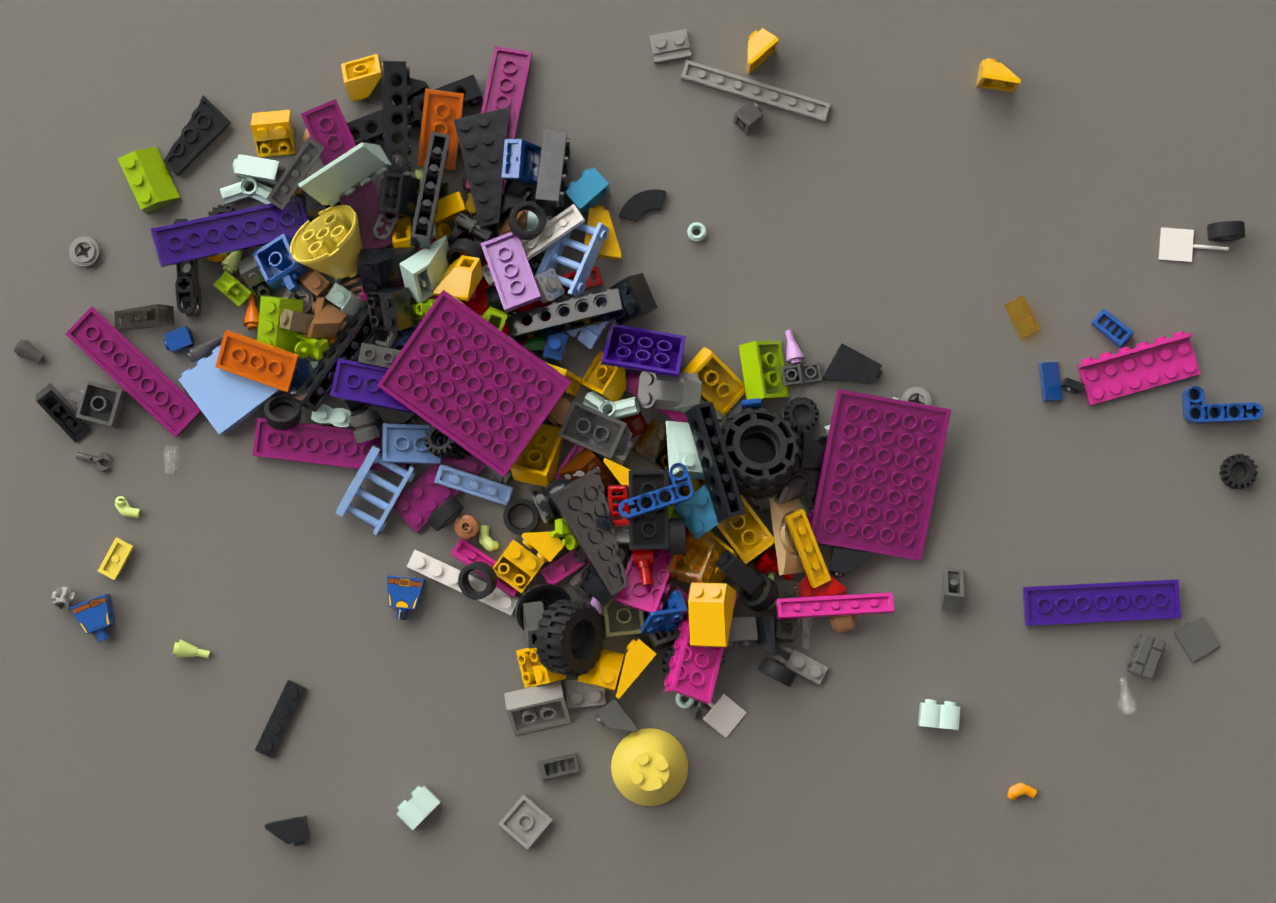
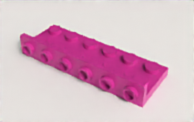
[1077,331,1200,406]
[615,504,690,613]
[664,580,738,704]

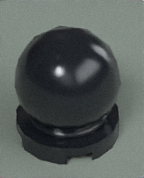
[532,478,573,525]

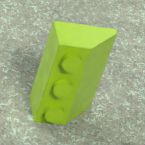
[118,147,181,214]
[257,295,304,353]
[739,340,789,401]

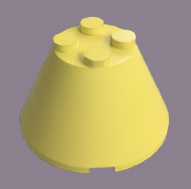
[290,205,363,279]
[611,728,688,806]

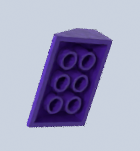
[601,323,686,377]

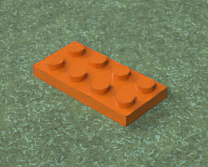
[417,89,464,170]
[215,330,300,392]

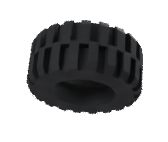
[535,599,605,677]

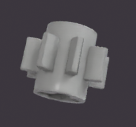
[51,587,77,611]

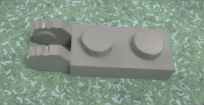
[772,643,828,685]

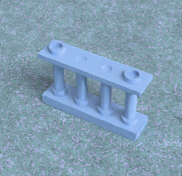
[535,209,610,298]
[335,444,415,535]

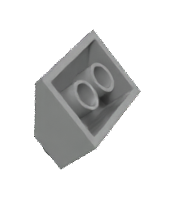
[504,680,571,735]

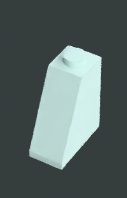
[233,154,286,186]

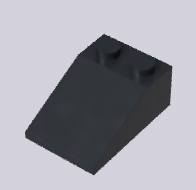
[358,247,419,294]

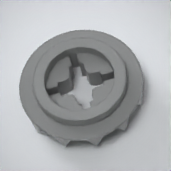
[69,236,100,267]
[283,284,314,313]
[901,387,932,405]

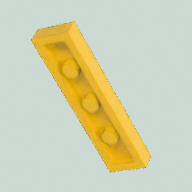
[785,509,831,588]

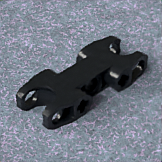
[448,180,534,256]
[173,218,202,317]

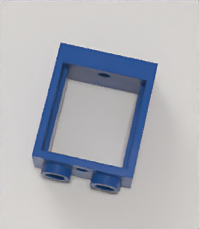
[501,139,542,185]

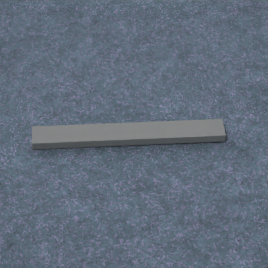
[681,60,831,123]

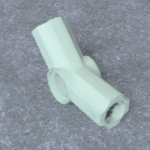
[220,177,273,205]
[583,390,640,420]

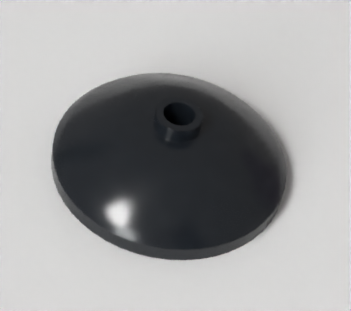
[516,583,571,631]

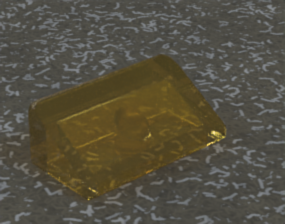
[1004,295,1040,339]

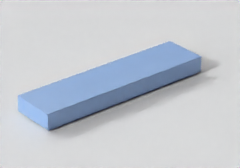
[434,464,513,506]

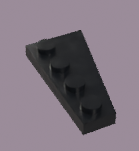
[163,95,231,176]

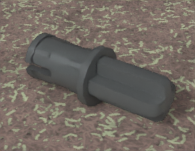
[454,212,492,241]

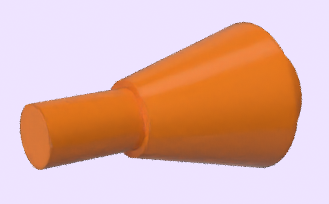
[243,294,259,330]

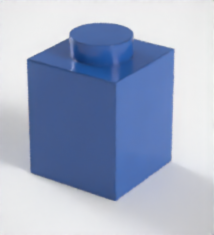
[164,326,196,354]

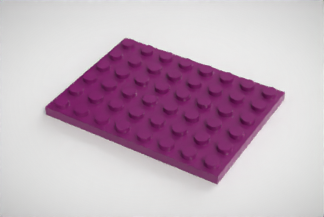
[377,290,572,477]
[810,389,951,561]

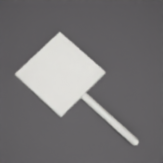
[1159,227,1229,262]
[703,694,747,738]

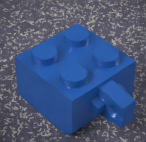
[253,233,309,293]

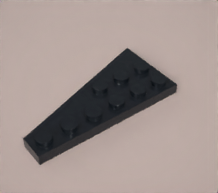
[549,466,628,597]

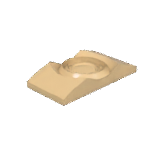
[769,497,806,575]

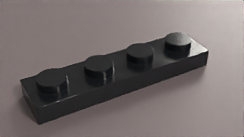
[255,680,306,758]

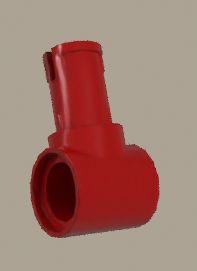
[756,549,795,581]
[632,551,654,586]

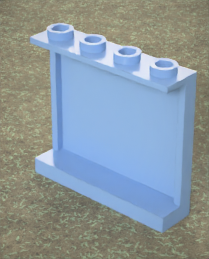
[178,345,283,436]

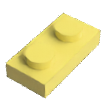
[98,537,135,580]

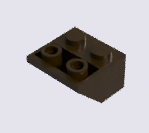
[632,418,669,474]

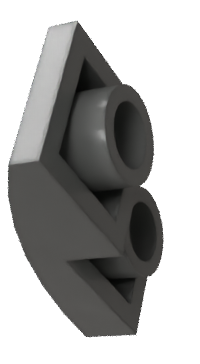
[781,362,822,386]

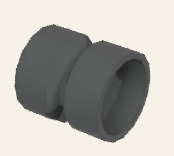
[349,410,380,443]

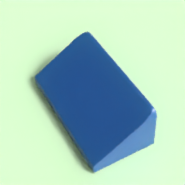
[1039,362,1062,402]

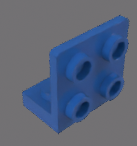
[640,590,688,634]

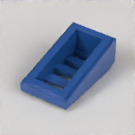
[1091,309,1134,349]
[740,398,761,410]

